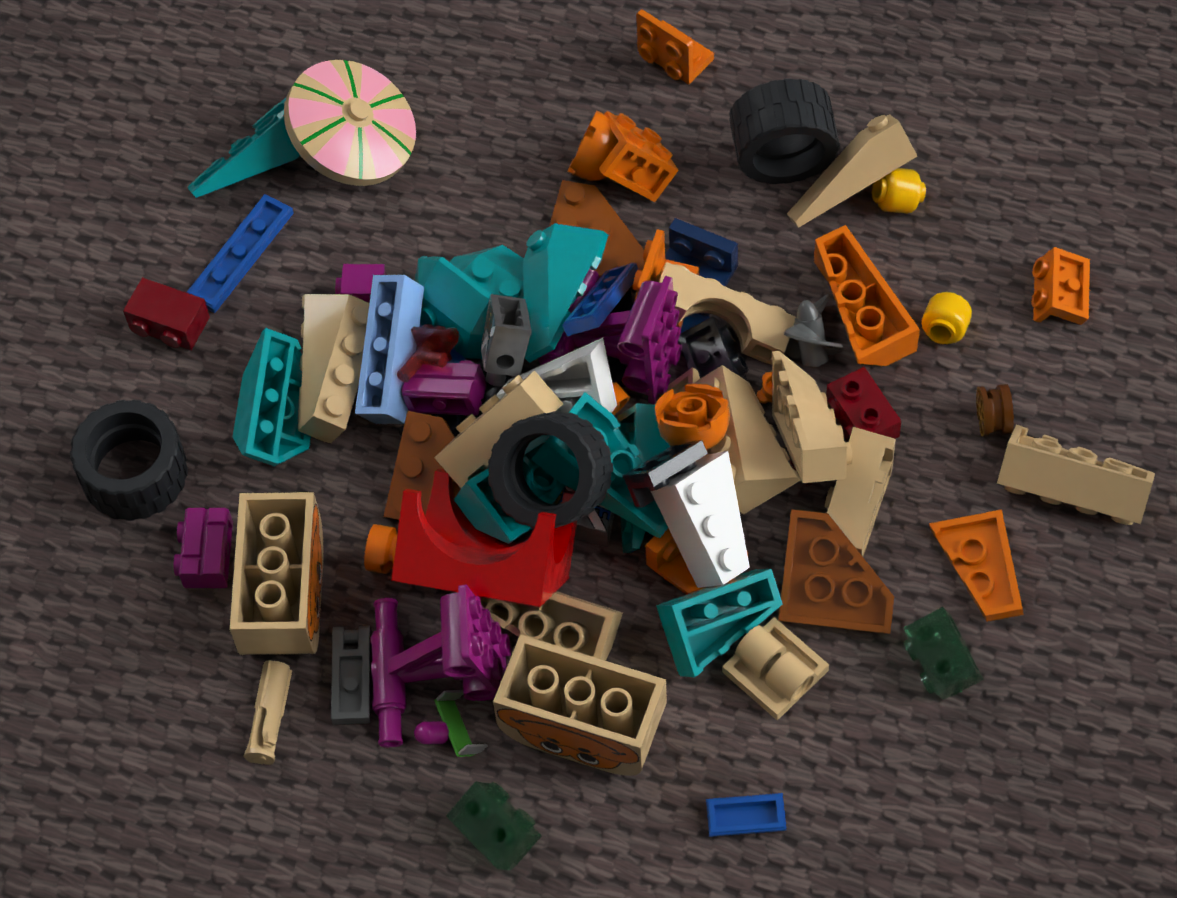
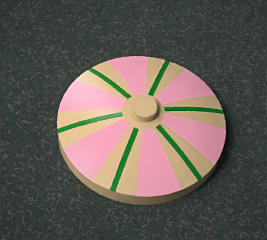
[284,60,416,186]

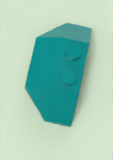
[449,245,524,299]
[414,256,491,359]
[232,328,311,466]

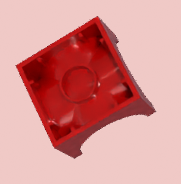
[391,469,577,607]

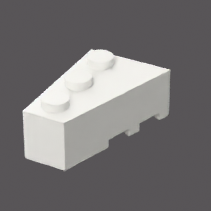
[496,338,617,413]
[651,451,750,588]

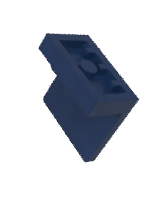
[665,218,738,316]

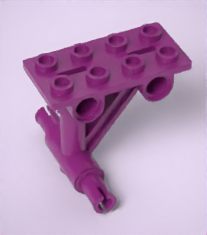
[538,269,682,404]
[370,585,511,748]

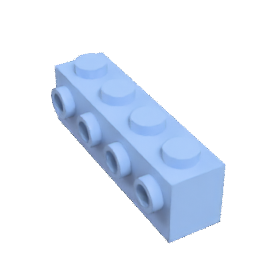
[355,275,424,424]

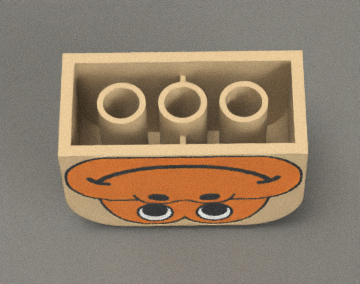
[230,492,323,655]
[493,634,667,776]

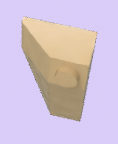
[787,114,917,228]

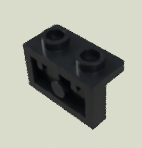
[679,316,748,381]
[622,440,708,508]

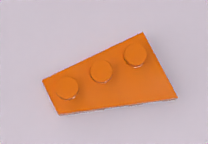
[929,509,1024,622]

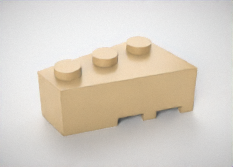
[825,427,896,556]

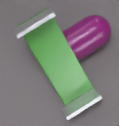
[414,690,487,757]

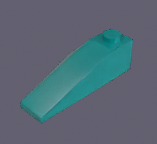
[531,392,668,538]

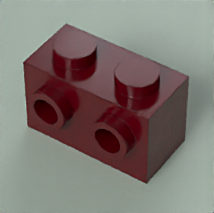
[123,277,210,351]
[826,367,902,442]

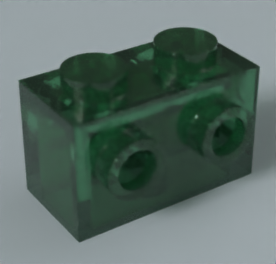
[903,607,984,700]
[446,781,542,870]

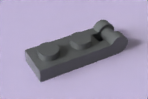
[331,625,372,725]

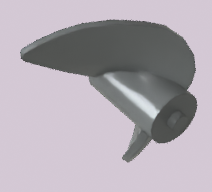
[784,294,844,367]

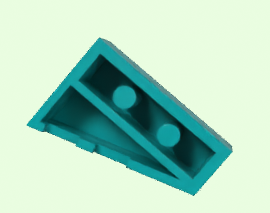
[656,569,783,677]

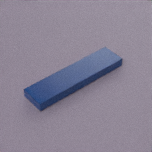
[186,194,294,313]
[562,263,638,336]

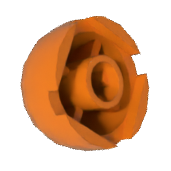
[567,110,618,181]
[655,384,730,450]

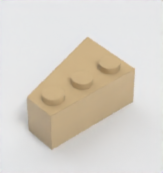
[434,370,563,488]

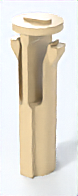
[244,660,292,765]

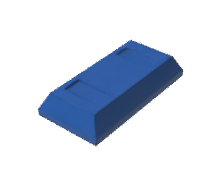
[706,793,787,837]

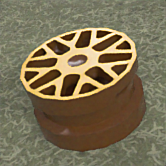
[976,384,1014,436]

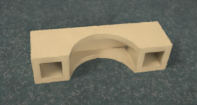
[655,262,796,365]

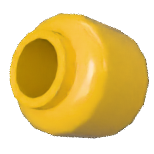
[872,168,926,213]
[922,292,972,344]

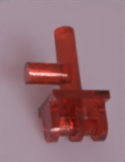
[397,324,459,382]

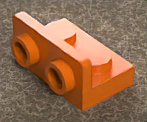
[1031,247,1090,325]

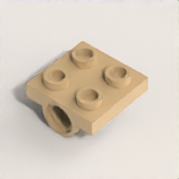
[722,617,829,720]

